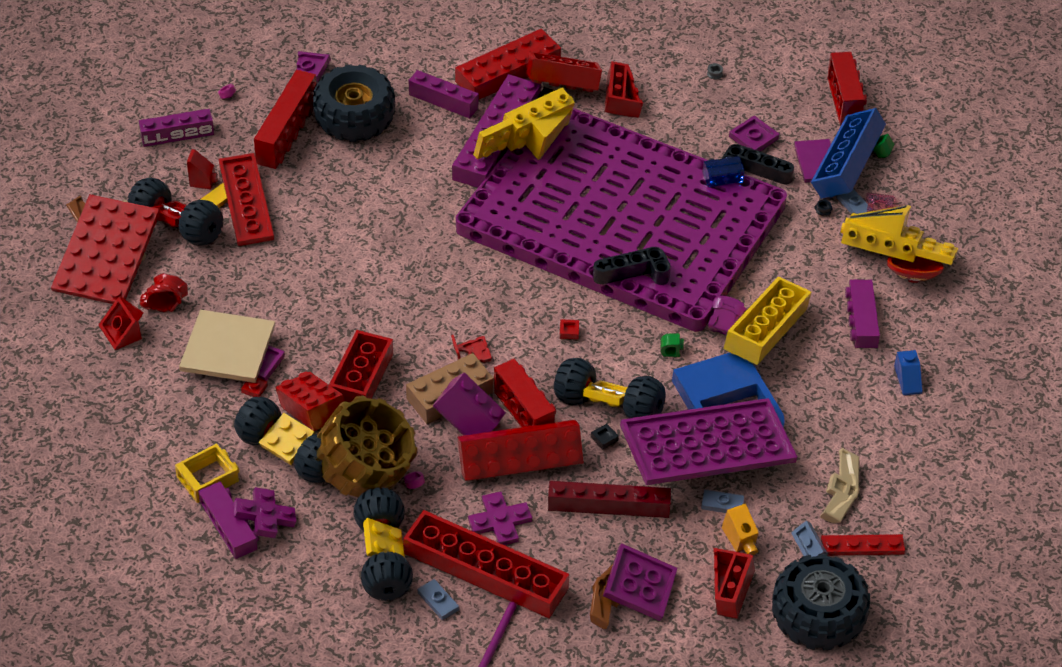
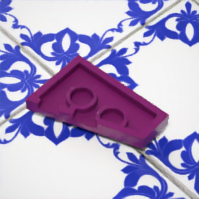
[297,51,331,82]

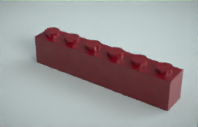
[548,481,671,518]

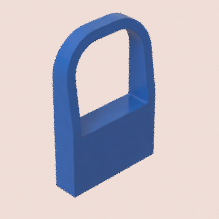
[672,352,785,428]

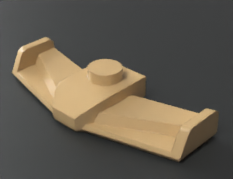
[820,448,860,523]

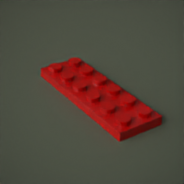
[218,153,274,246]

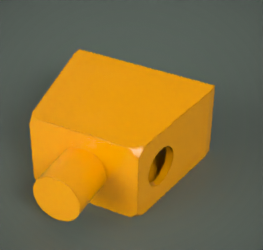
[722,503,759,556]

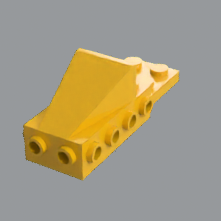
[473,87,575,160]

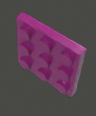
[603,543,677,621]

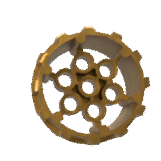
[315,396,418,497]

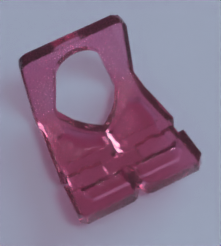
[866,192,895,212]

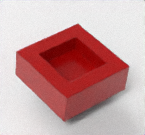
[559,319,579,339]
[241,378,268,397]

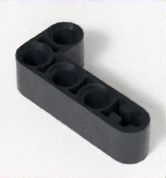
[721,144,794,185]
[593,247,671,285]

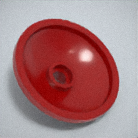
[887,256,944,283]

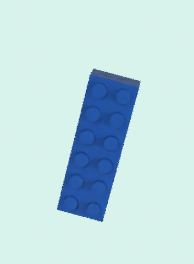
[811,108,886,199]

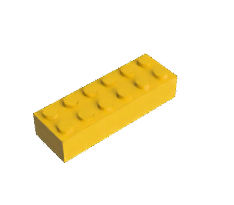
[723,276,812,365]

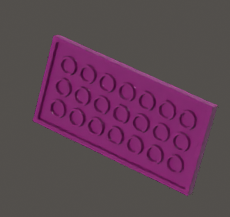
[620,398,798,486]

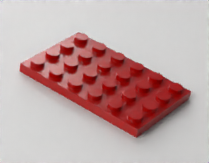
[51,194,160,304]

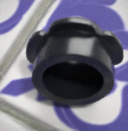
[815,199,833,216]

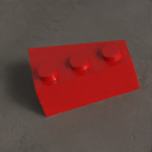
[604,61,643,118]
[713,548,755,619]

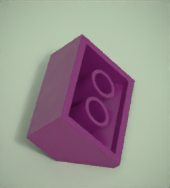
[433,372,506,436]

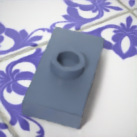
[836,189,873,214]
[701,489,744,513]
[417,579,459,620]

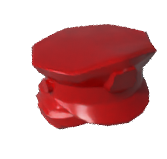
[140,273,188,313]

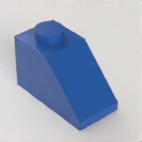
[894,350,922,395]

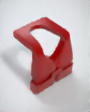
[451,334,492,363]

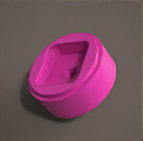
[218,84,236,99]
[404,471,425,489]

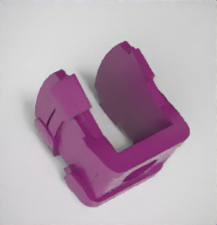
[708,295,747,336]

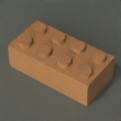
[406,353,494,424]

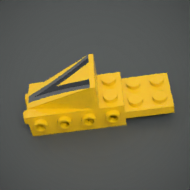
[840,205,958,265]

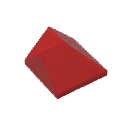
[98,296,144,350]

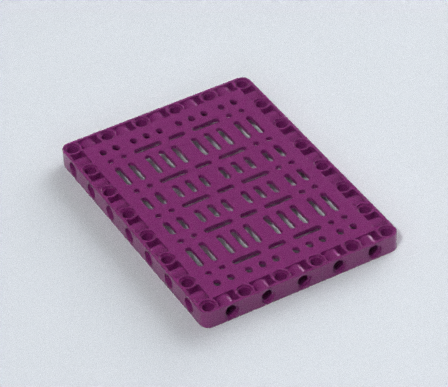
[456,108,787,332]

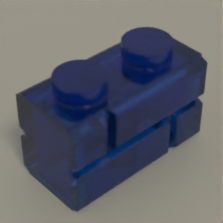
[703,156,744,187]

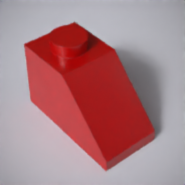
[187,149,218,190]

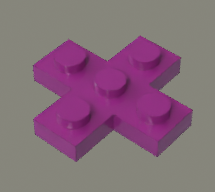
[234,487,296,538]
[468,491,532,545]

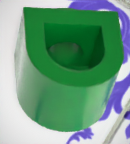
[873,134,895,158]
[660,333,684,357]

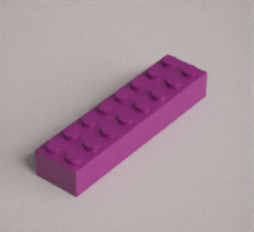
[452,74,541,188]

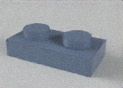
[791,521,828,557]

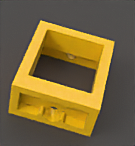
[175,443,240,503]

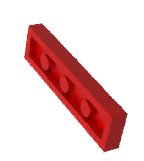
[820,534,905,556]

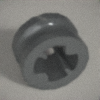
[707,63,723,79]

